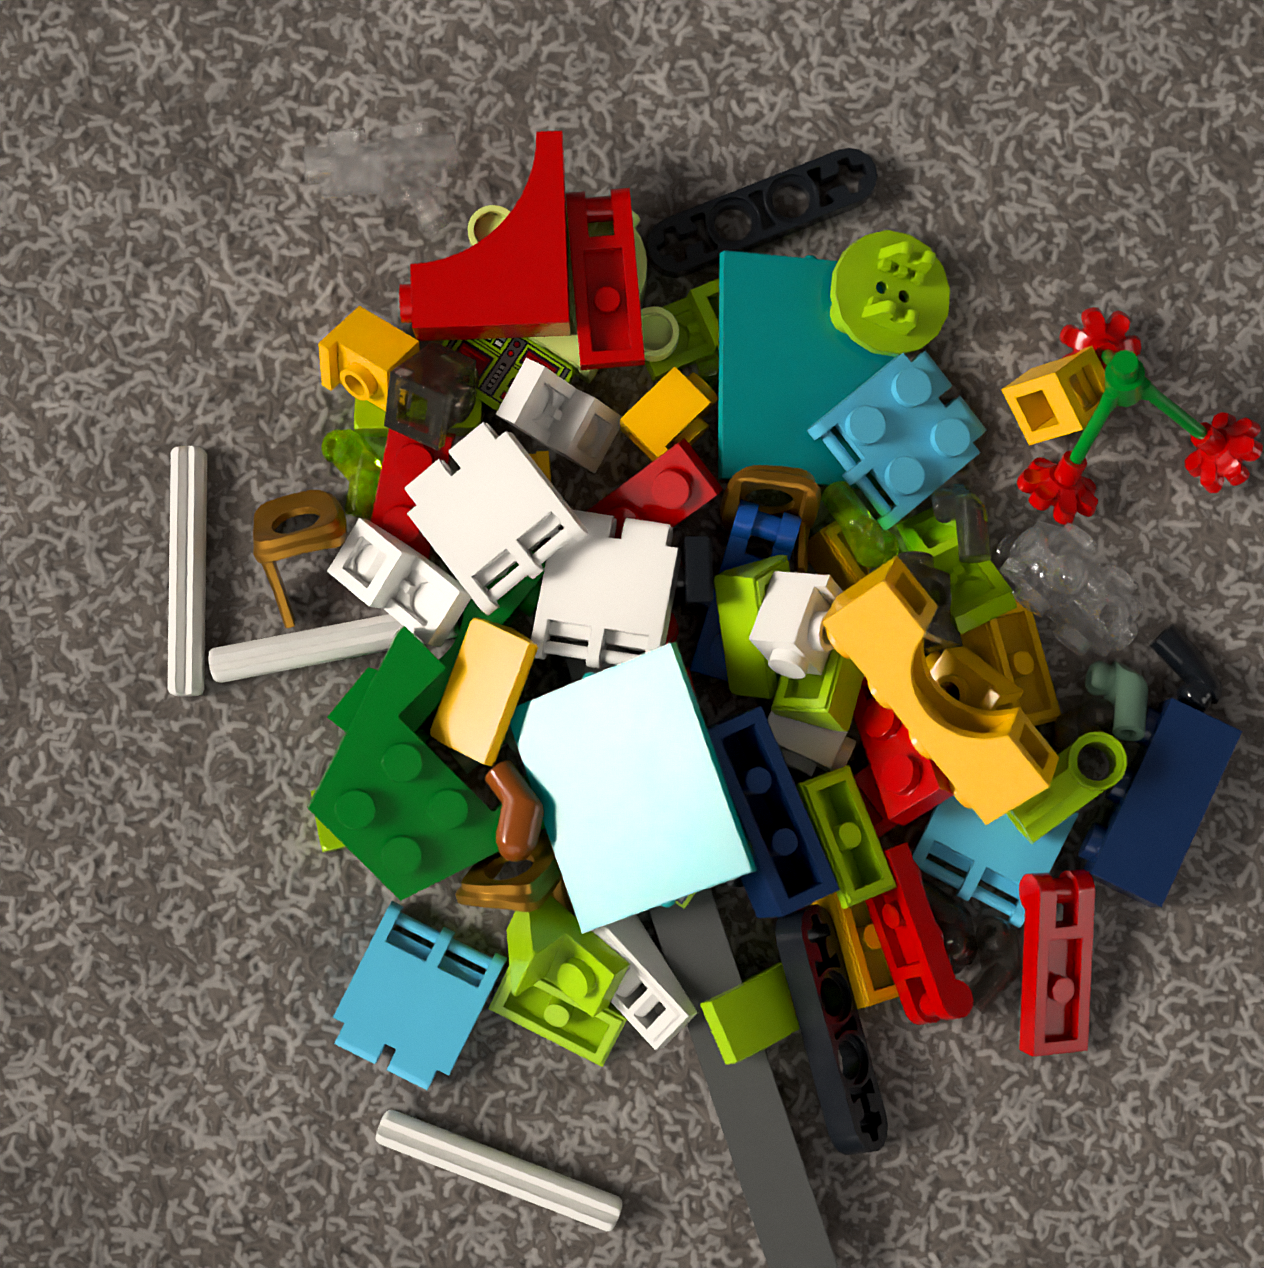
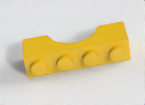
[822,556,1059,825]

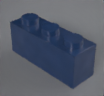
[1078,698,1243,907]
[706,706,840,918]

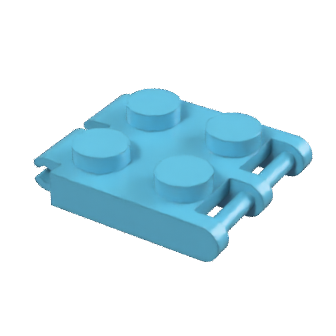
[807,350,987,531]
[911,795,1078,928]
[333,901,507,1090]

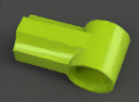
[1005,732,1127,844]

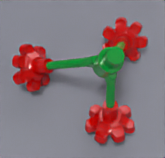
[1017,307,1263,525]

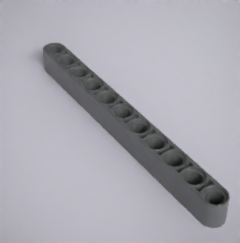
[557,637,838,1268]

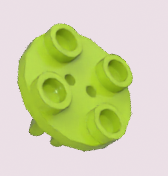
[830,230,950,357]

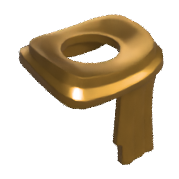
[720,465,821,574]
[253,490,347,628]
[455,833,577,918]

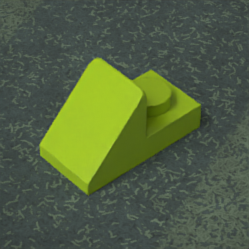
[506,895,630,1018]

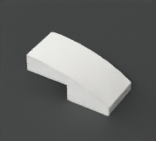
[495,358,622,474]
[327,518,471,647]

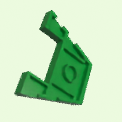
[307,625,546,901]

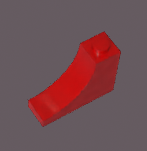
[399,131,571,341]

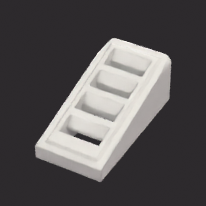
[591,914,698,1050]

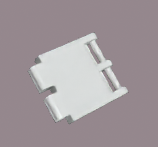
[405,422,589,615]
[531,510,682,668]

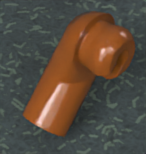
[485,760,544,862]

